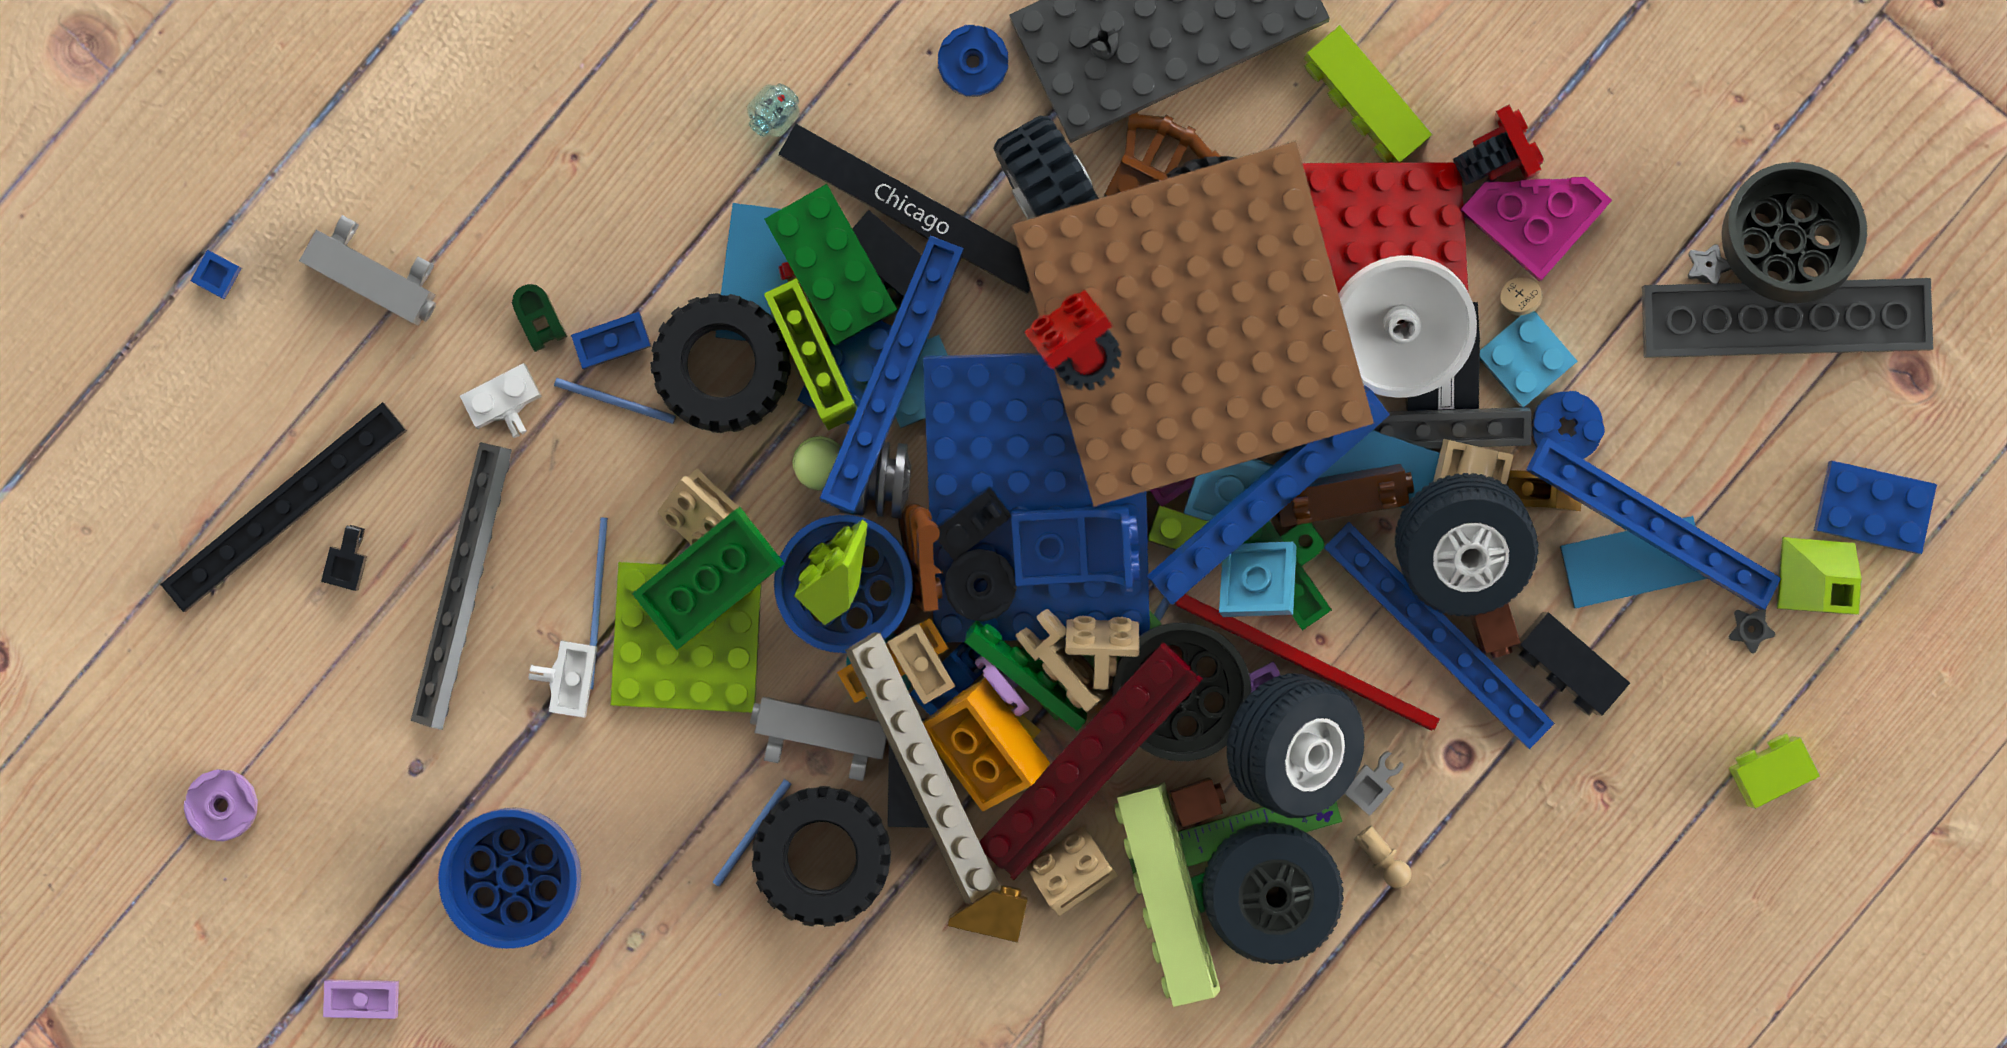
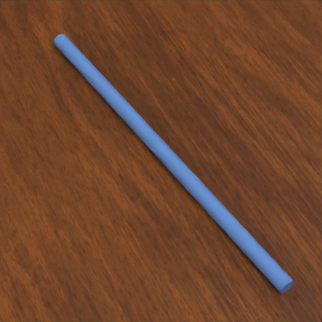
[590,517,608,689]

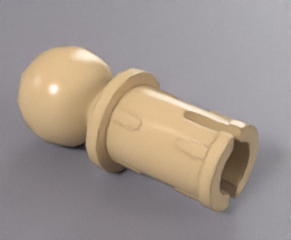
[1354,825,1411,889]

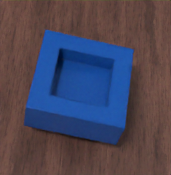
[190,250,242,299]

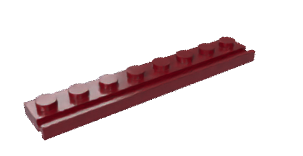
[979,643,1202,881]

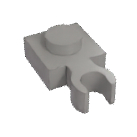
[1344,751,1404,815]

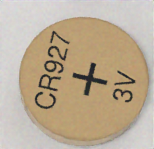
[1500,277,1543,316]

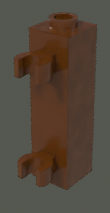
[1277,464,1414,527]

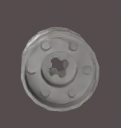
[839,442,911,518]

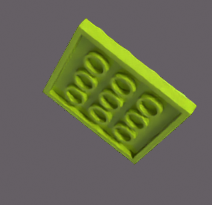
[611,562,762,713]

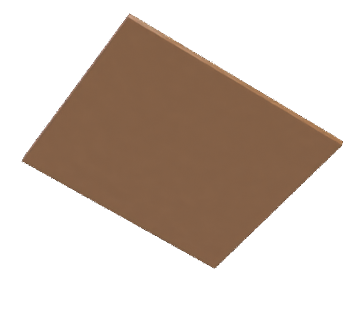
[1012,141,1374,506]

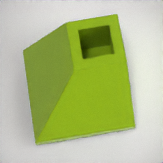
[794,519,868,625]
[1777,537,1862,615]

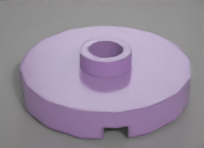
[975,656,1029,717]
[184,769,258,842]

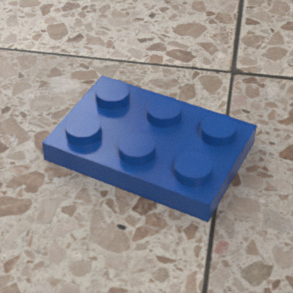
[797,321,892,425]
[1814,461,1937,554]

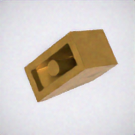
[1507,470,1582,511]
[948,885,1028,943]

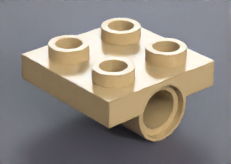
[1433,439,1514,485]

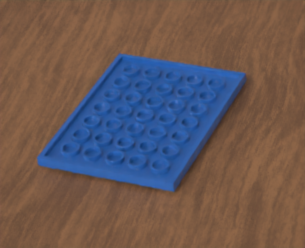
[923,353,1150,642]

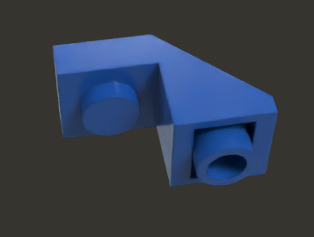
[910,642,986,716]

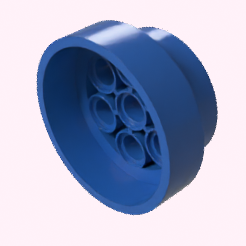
[774,515,913,653]
[438,808,581,949]

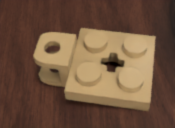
[1016,609,1112,712]

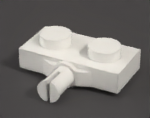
[460,363,542,438]
[529,641,597,718]

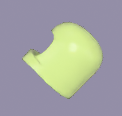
[792,436,841,491]

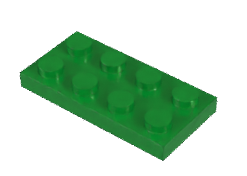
[764,184,898,346]
[632,507,785,650]

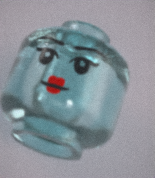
[747,83,800,137]

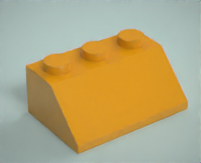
[923,678,1050,812]

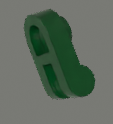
[512,284,568,352]

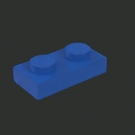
[571,312,652,370]

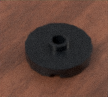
[944,549,1017,621]

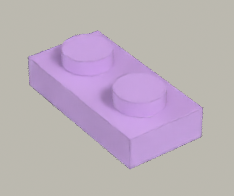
[323,980,399,1019]

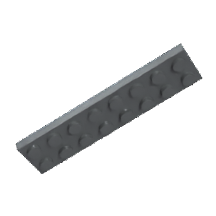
[1642,278,1933,358]

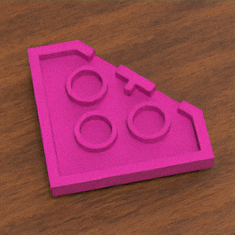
[1460,177,1612,282]

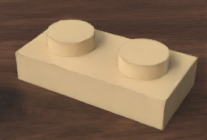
[887,623,955,704]

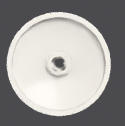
[1338,256,1477,398]

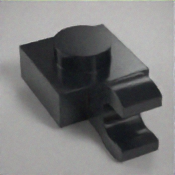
[321,525,367,591]

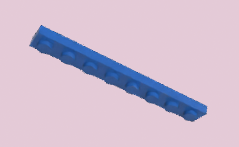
[820,235,964,514]
[1147,385,1390,605]
[1526,438,1781,610]
[1324,522,1555,749]

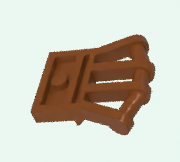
[1104,112,1221,197]
[898,503,943,612]

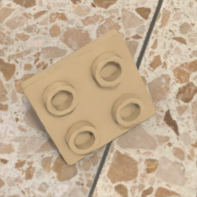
[658,468,749,545]
[1065,616,1139,689]
[1026,826,1118,916]

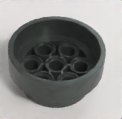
[1722,162,1867,304]
[1112,623,1251,761]

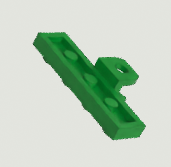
[1244,520,1332,631]
[965,621,1088,731]

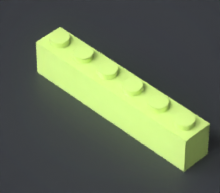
[1115,782,1221,1007]

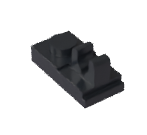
[937,486,1011,560]

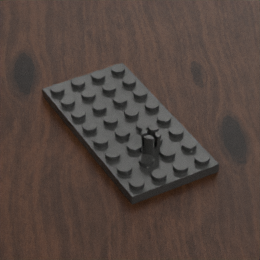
[1009,0,1330,143]

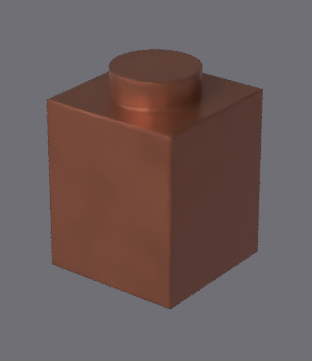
[1470,603,1520,658]
[1169,777,1227,827]

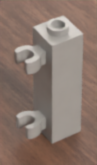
[299,215,436,326]
[750,697,887,781]

